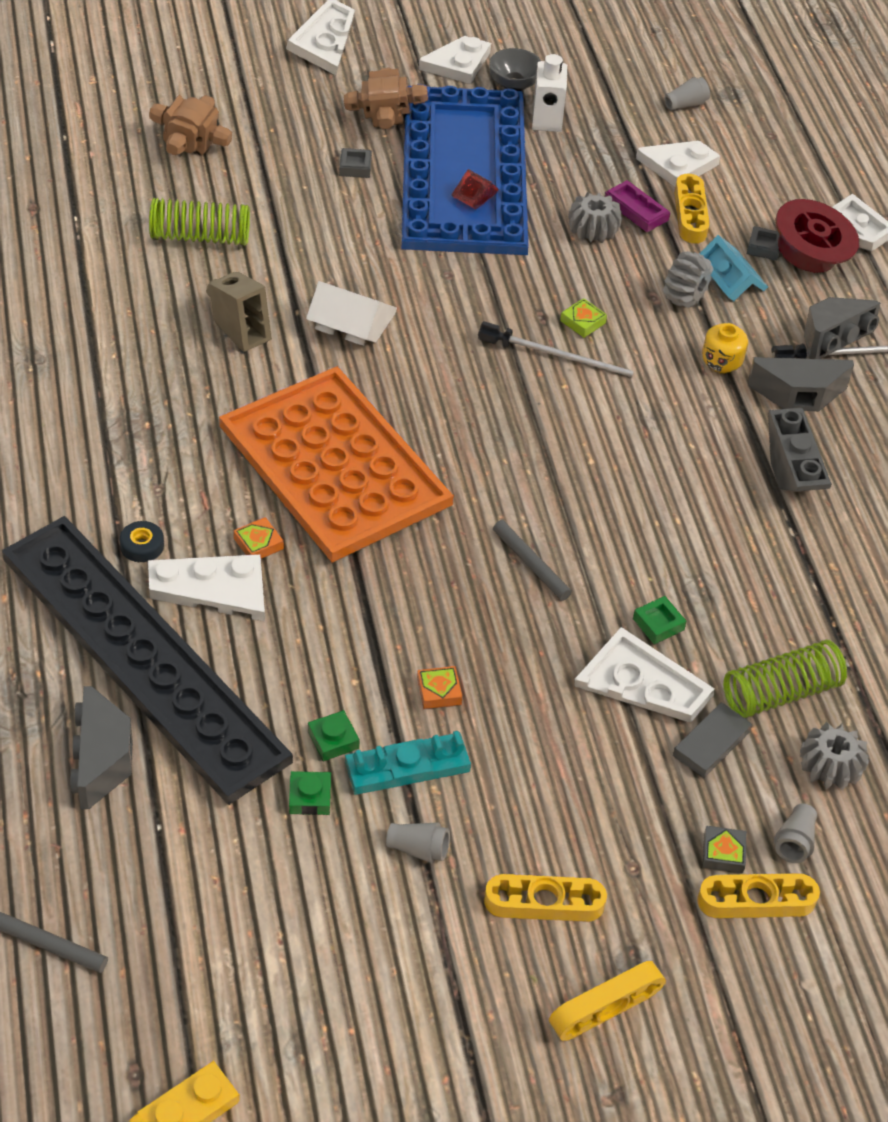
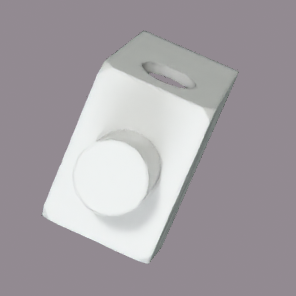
[532,54,567,132]

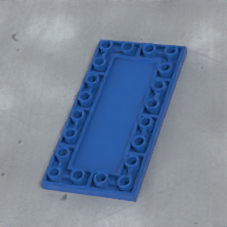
[401,84,529,255]

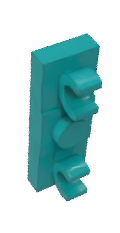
[345,731,471,795]

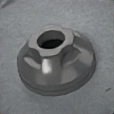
[489,48,541,91]

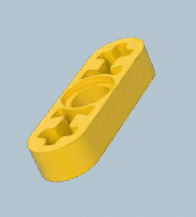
[674,173,709,244]
[697,873,820,918]
[484,874,607,922]
[549,961,666,1041]

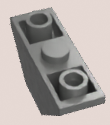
[804,297,881,359]
[748,357,854,412]
[768,408,832,492]
[70,686,133,810]

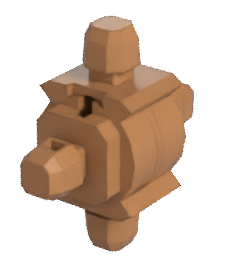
[344,67,428,129]
[149,95,233,156]

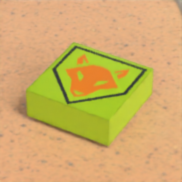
[560,298,607,338]

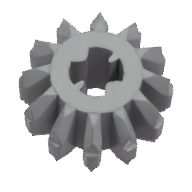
[568,192,622,243]
[663,251,713,308]
[800,722,869,790]

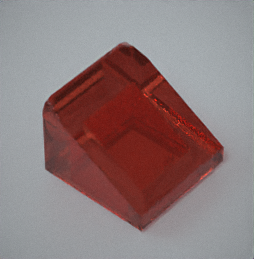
[452,169,499,210]

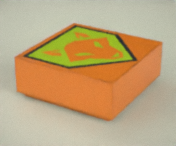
[233,517,284,559]
[417,666,462,709]

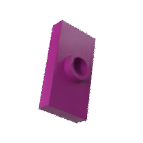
[604,180,670,232]

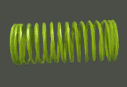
[149,198,250,246]
[723,639,847,718]

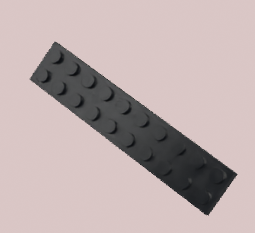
[2,516,293,805]

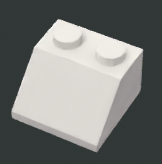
[306,281,397,346]

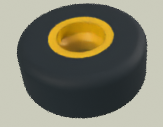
[119,521,164,562]

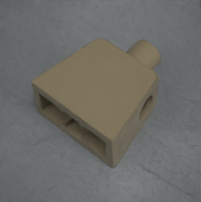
[206,272,272,352]

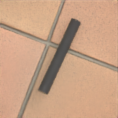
[493,520,572,601]
[0,912,108,973]

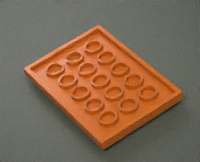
[219,366,454,563]

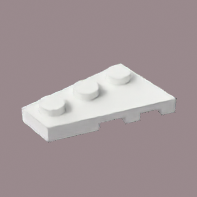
[286,0,355,75]
[148,554,265,622]
[575,627,714,723]

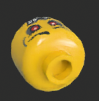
[702,323,748,373]

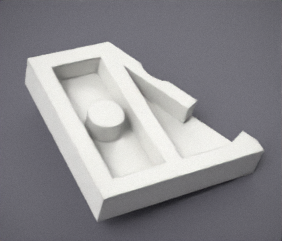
[419,36,491,84]
[636,141,720,187]
[832,194,888,251]

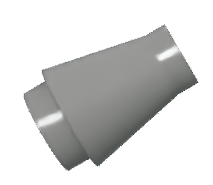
[664,77,710,111]
[774,804,817,863]
[386,822,450,864]

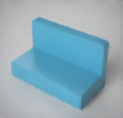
[699,235,768,301]

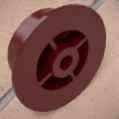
[775,199,859,273]

